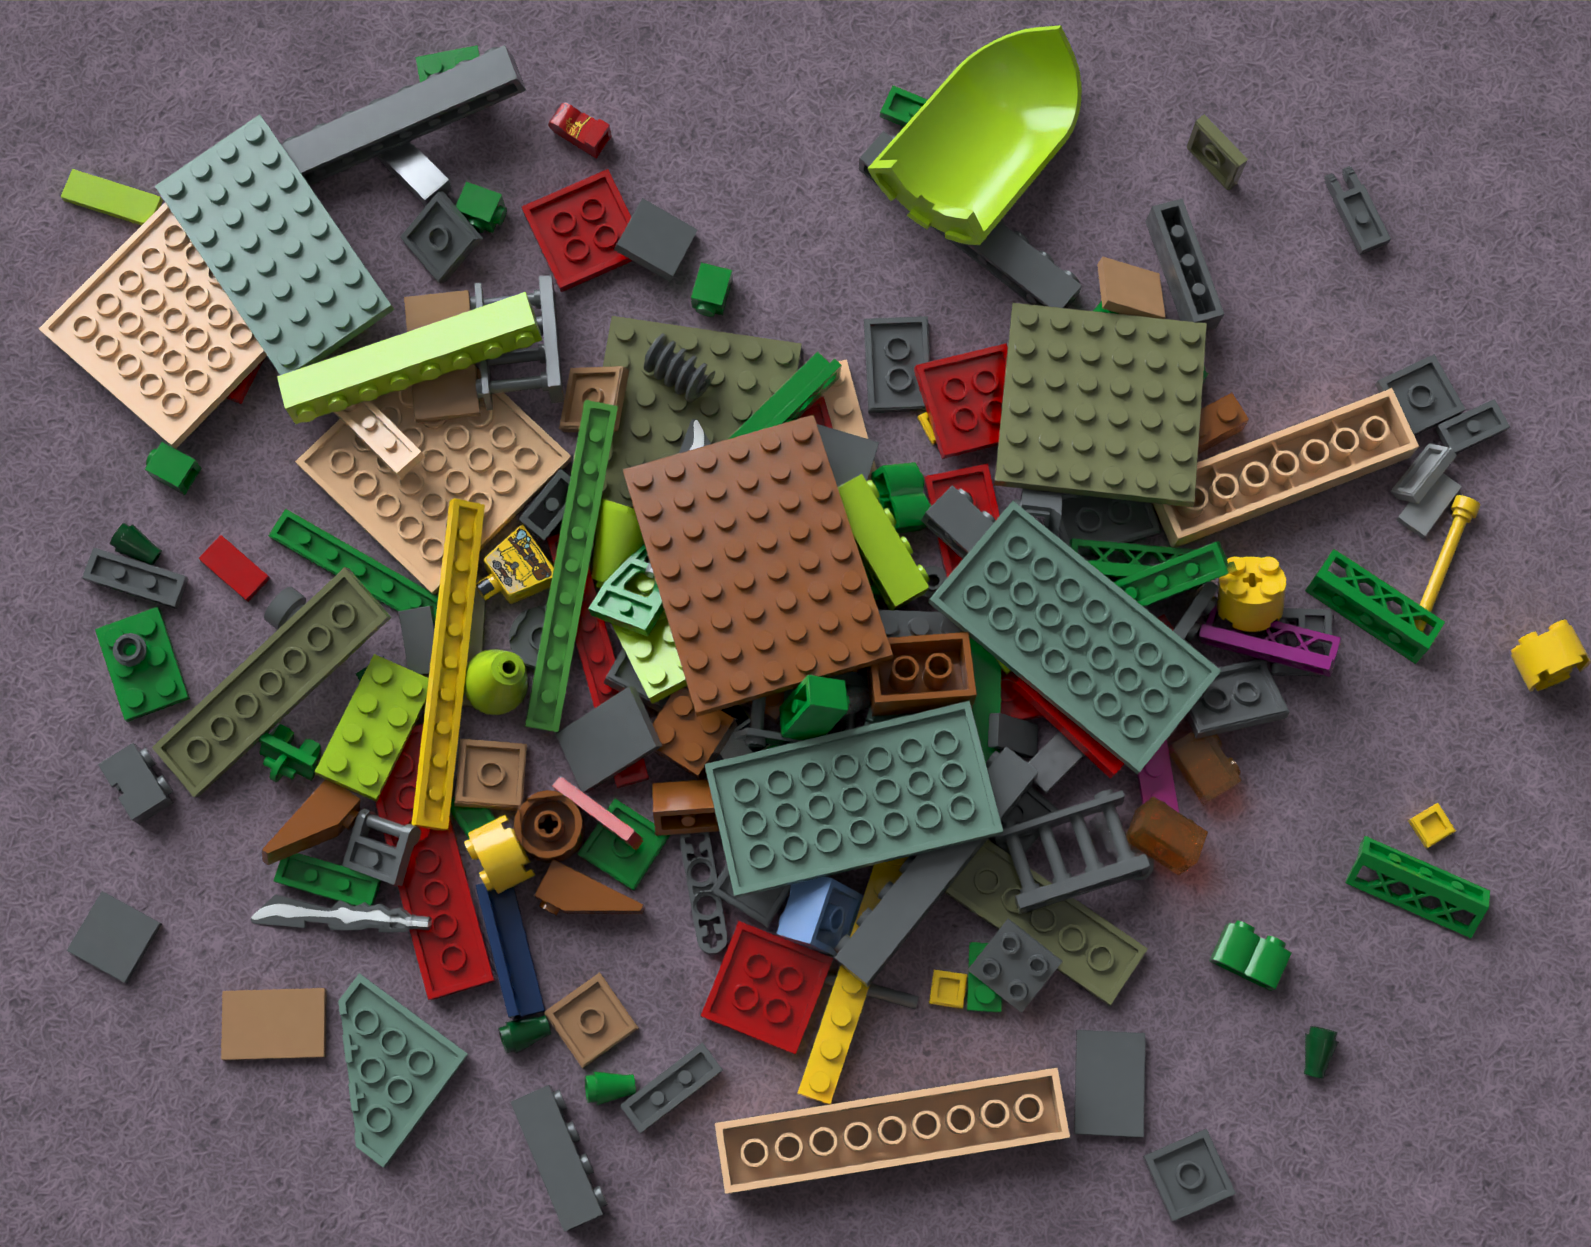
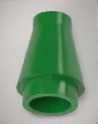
[585,1071,636,1106]

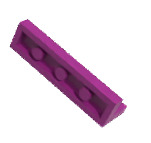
[1199,605,1341,677]

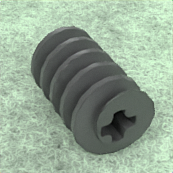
[643,333,716,402]

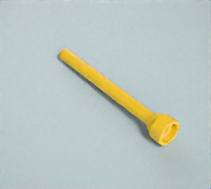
[1414,495,1481,632]

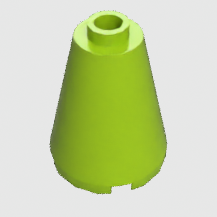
[592,498,644,588]
[464,649,528,715]

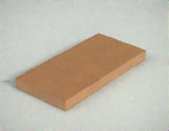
[404,290,481,423]

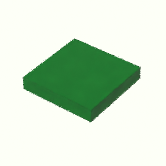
[578,798,671,891]

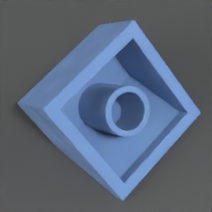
[777,877,864,957]

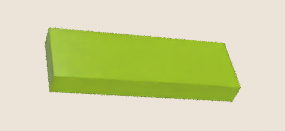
[61,169,163,226]

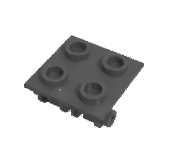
[968,918,1063,1013]

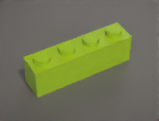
[838,474,930,611]

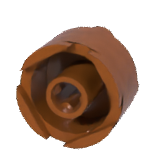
[514,790,585,863]

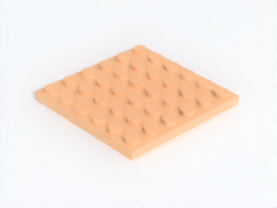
[39,203,267,449]
[295,367,572,594]

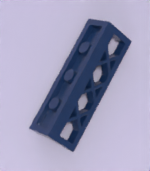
[475,883,546,1020]

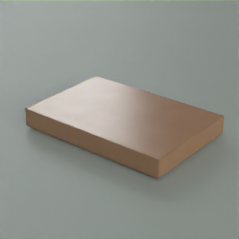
[221,988,327,1060]

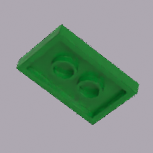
[95,607,190,722]

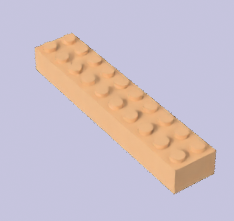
[715,1068,1070,1194]

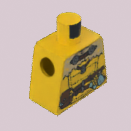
[476,525,554,604]

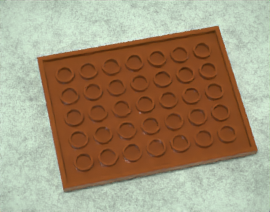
[623,415,893,717]

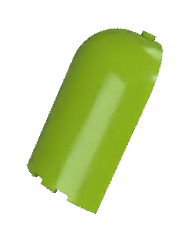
[867,25,1082,245]

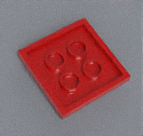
[521,169,632,292]
[914,343,1008,459]
[701,921,833,1055]

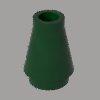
[110,523,162,566]
[498,1015,551,1054]
[1304,1026,1339,1079]

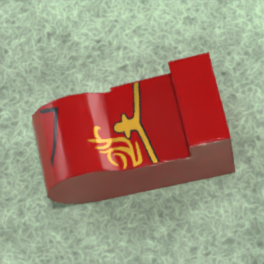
[548,103,612,159]

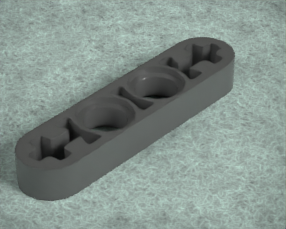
[680,832,728,955]

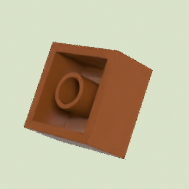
[653,688,738,780]

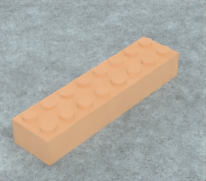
[1152,388,1419,548]

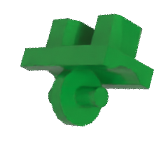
[259,724,321,782]

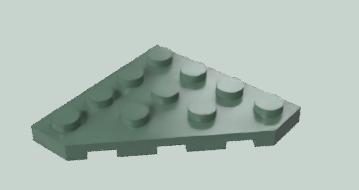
[338,973,469,1168]

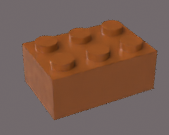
[866,632,977,716]

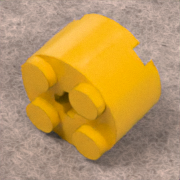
[1217,556,1286,632]
[1511,619,1591,692]
[464,815,535,894]

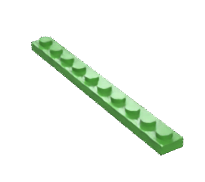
[525,400,618,732]

